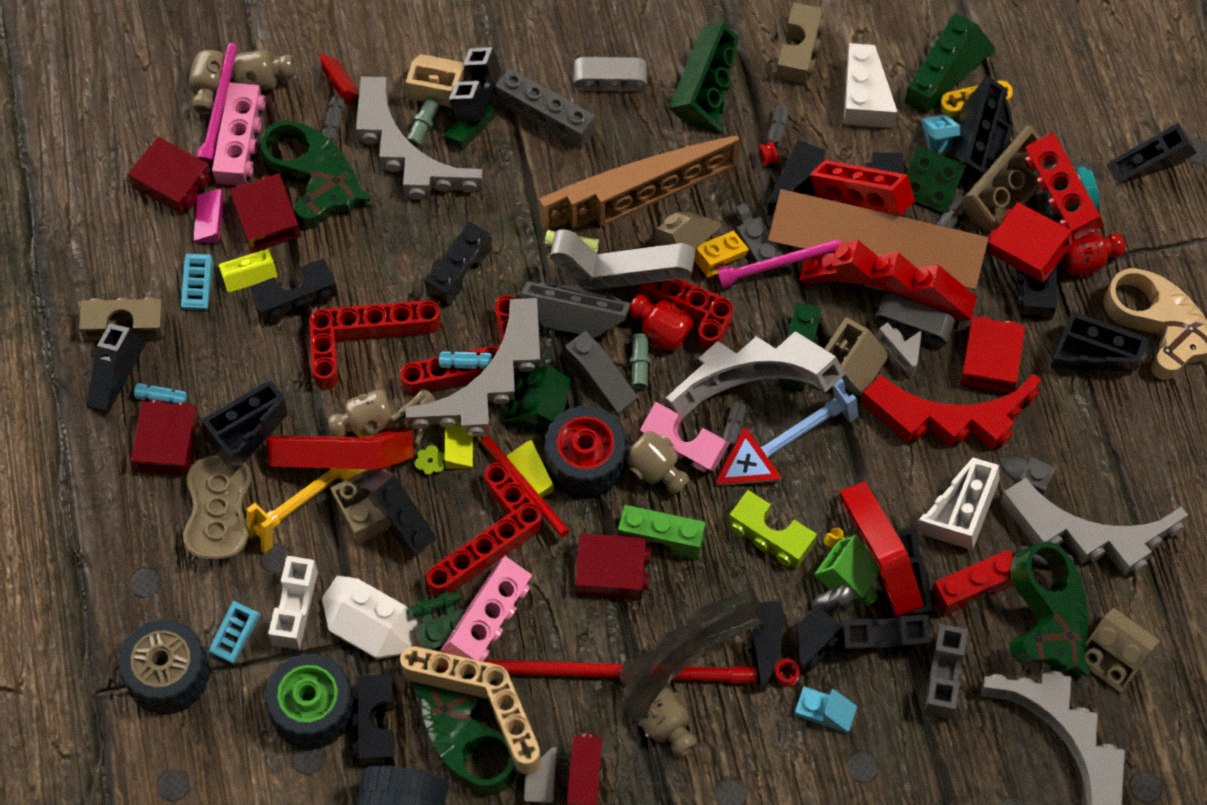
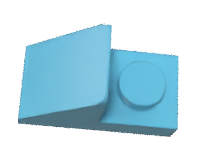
[921,114,960,153]
[794,687,857,733]

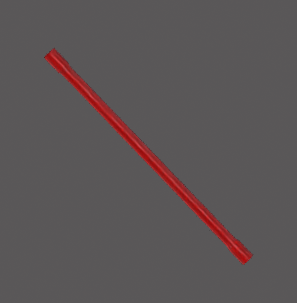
[425,660,757,684]

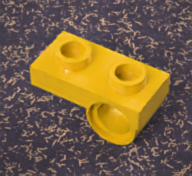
[694,231,749,278]

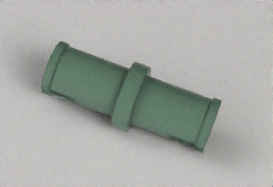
[406,97,440,148]
[630,334,651,390]

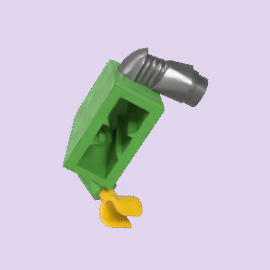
[813,527,879,615]

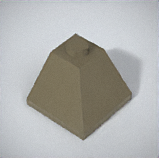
[652,211,722,249]

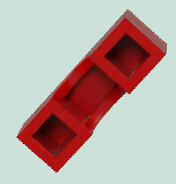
[931,549,1014,617]

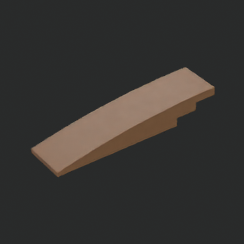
[539,135,739,232]
[768,189,989,289]

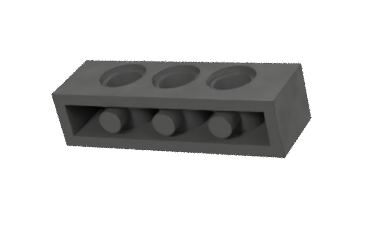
[496,68,595,150]

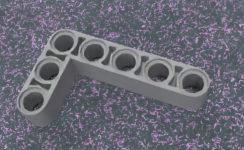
[550,230,696,290]

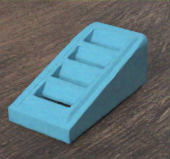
[181,254,214,311]
[208,601,261,664]

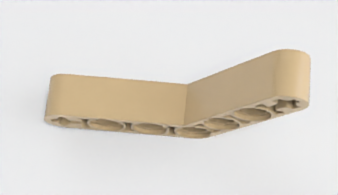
[400,647,541,774]

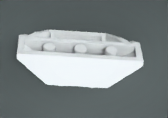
[322,576,422,659]

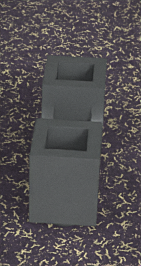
[924,624,968,720]

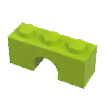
[728,490,817,569]

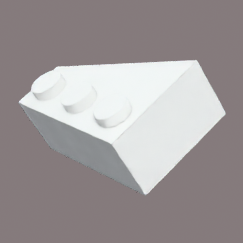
[844,44,898,128]
[919,458,999,550]

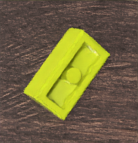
[219,249,277,292]
[445,423,473,469]
[507,440,554,497]

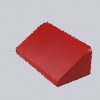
[319,54,359,105]

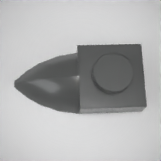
[999,457,1056,494]

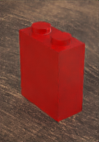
[988,202,1073,283]
[960,316,1025,393]

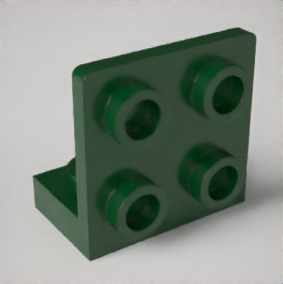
[907,147,968,213]

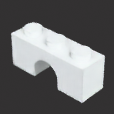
[268,556,318,650]

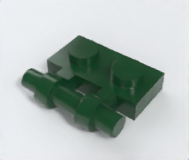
[407,591,476,650]

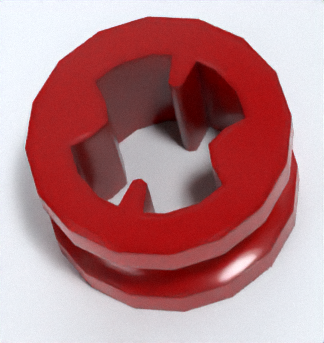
[758,141,778,167]
[774,659,800,687]

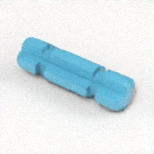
[439,351,492,369]
[134,383,187,404]

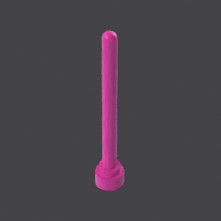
[196,43,237,163]
[717,240,842,288]

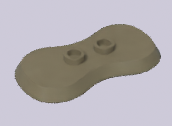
[183,455,251,559]

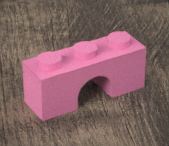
[640,402,730,473]

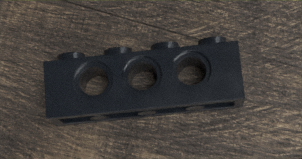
[1016,214,1057,320]

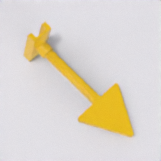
[247,468,367,554]

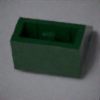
[501,365,571,431]

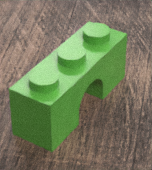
[618,505,706,560]

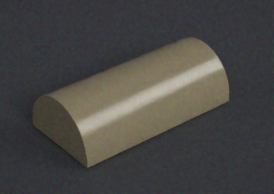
[962,125,1056,233]

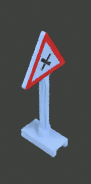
[716,378,859,486]

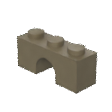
[776,2,826,84]
[79,297,165,341]

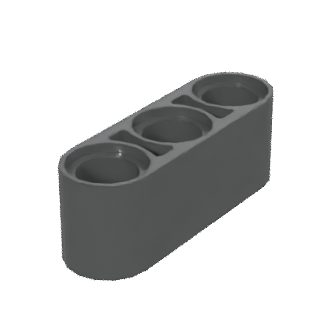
[874,293,955,347]

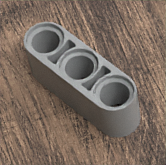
[574,57,647,92]

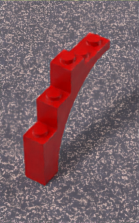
[799,240,977,322]
[861,374,1042,451]

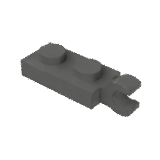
[734,203,783,273]

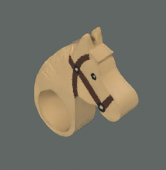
[1103,268,1207,380]

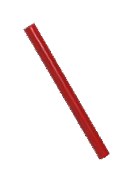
[481,436,570,537]

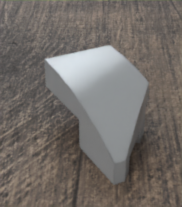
[524,747,557,803]

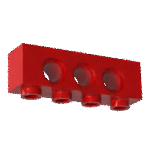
[1025,132,1104,241]
[810,160,915,216]

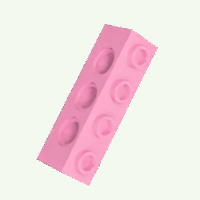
[212,83,265,186]
[441,556,532,662]

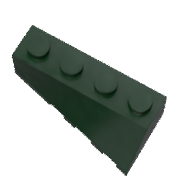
[904,13,996,114]
[669,22,739,134]

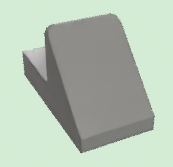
[877,323,921,378]

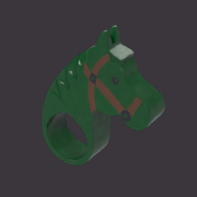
[261,121,371,229]
[1010,542,1090,678]
[413,673,518,795]

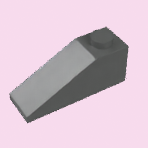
[565,331,638,415]

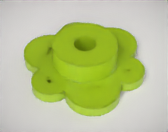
[414,445,445,475]

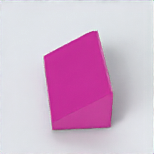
[193,189,224,243]

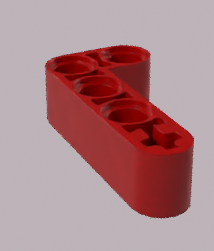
[637,279,733,351]

